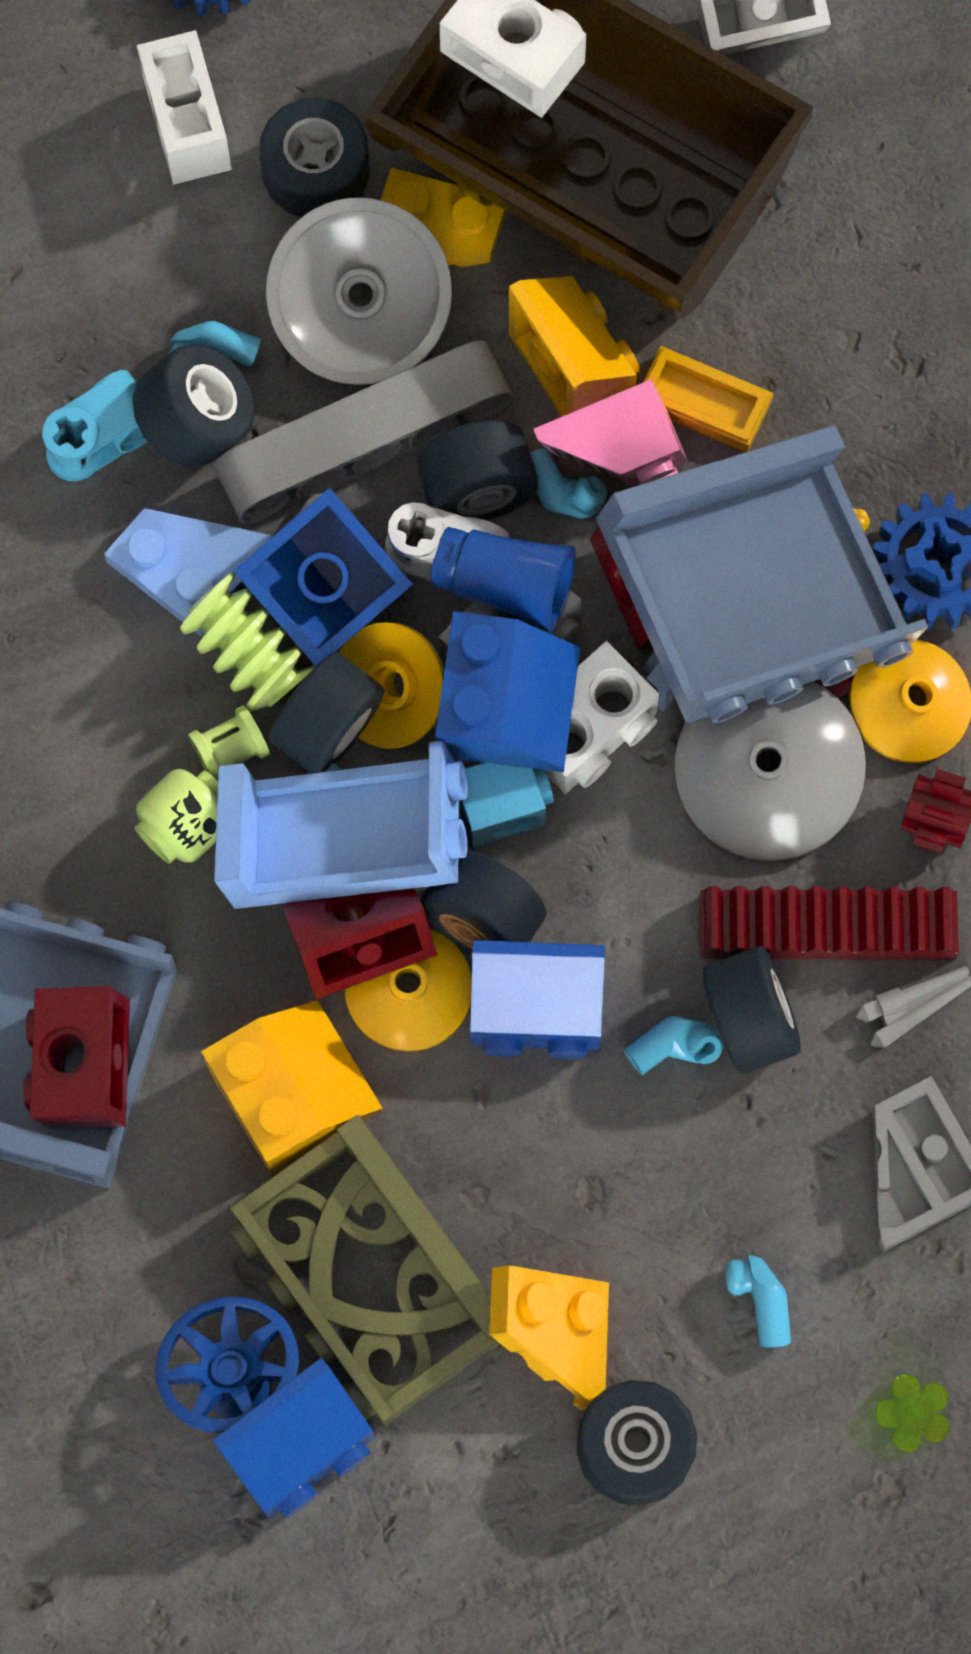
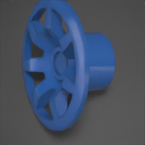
[155,1296,299,1433]

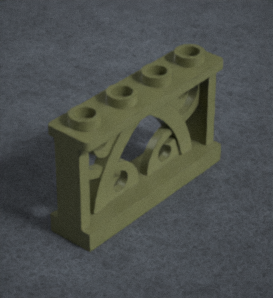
[228,1114,500,1428]

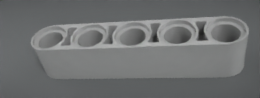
[213,340,515,524]

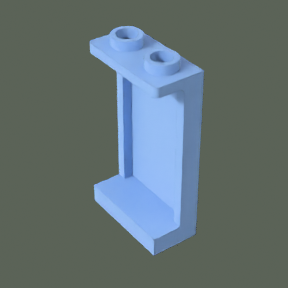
[214,741,468,909]

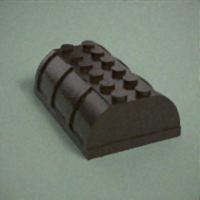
[363,0,813,319]

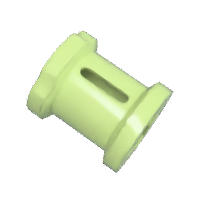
[187,705,270,781]

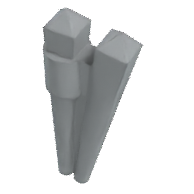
[856,966,971,1049]

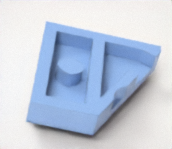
[104,508,272,637]

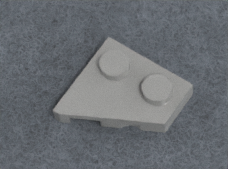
[872,1076,971,1252]

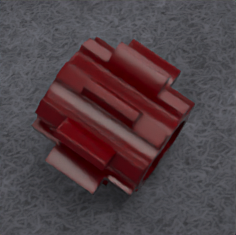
[900,769,971,854]

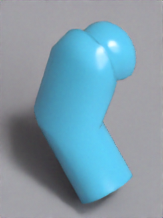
[168,321,261,367]
[530,448,607,519]
[725,1255,791,1348]

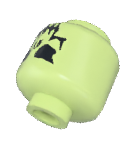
[134,769,218,864]

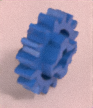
[872,493,971,630]

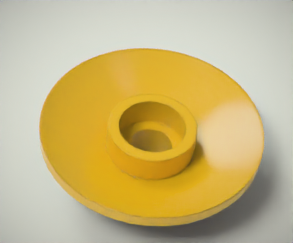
[339,622,445,749]
[849,639,971,763]
[345,929,472,1052]

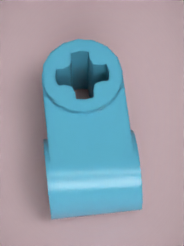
[42,370,147,481]

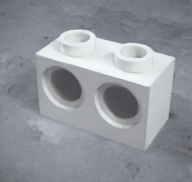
[137,30,232,185]
[545,641,659,795]

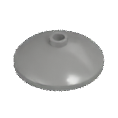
[266,198,452,385]
[675,681,866,861]

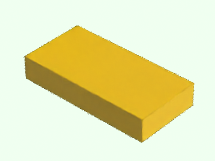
[643,346,774,453]

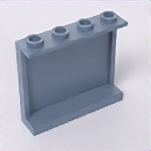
[596,425,928,723]
[0,902,177,1189]

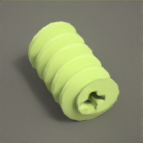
[180,572,315,712]

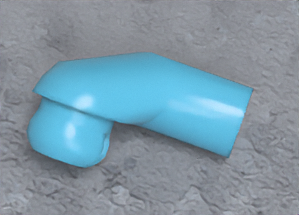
[623,1016,723,1075]

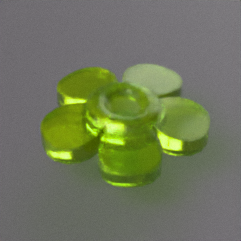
[875,1374,950,1452]

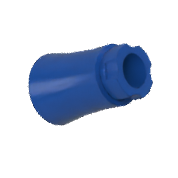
[431,527,576,633]

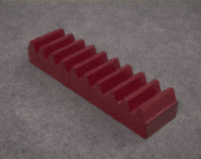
[699,886,959,960]

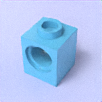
[459,763,554,848]

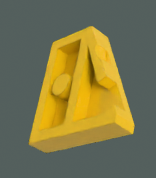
[489,1265,609,1411]

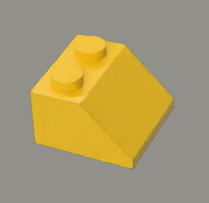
[509,276,640,417]
[201,1000,383,1177]

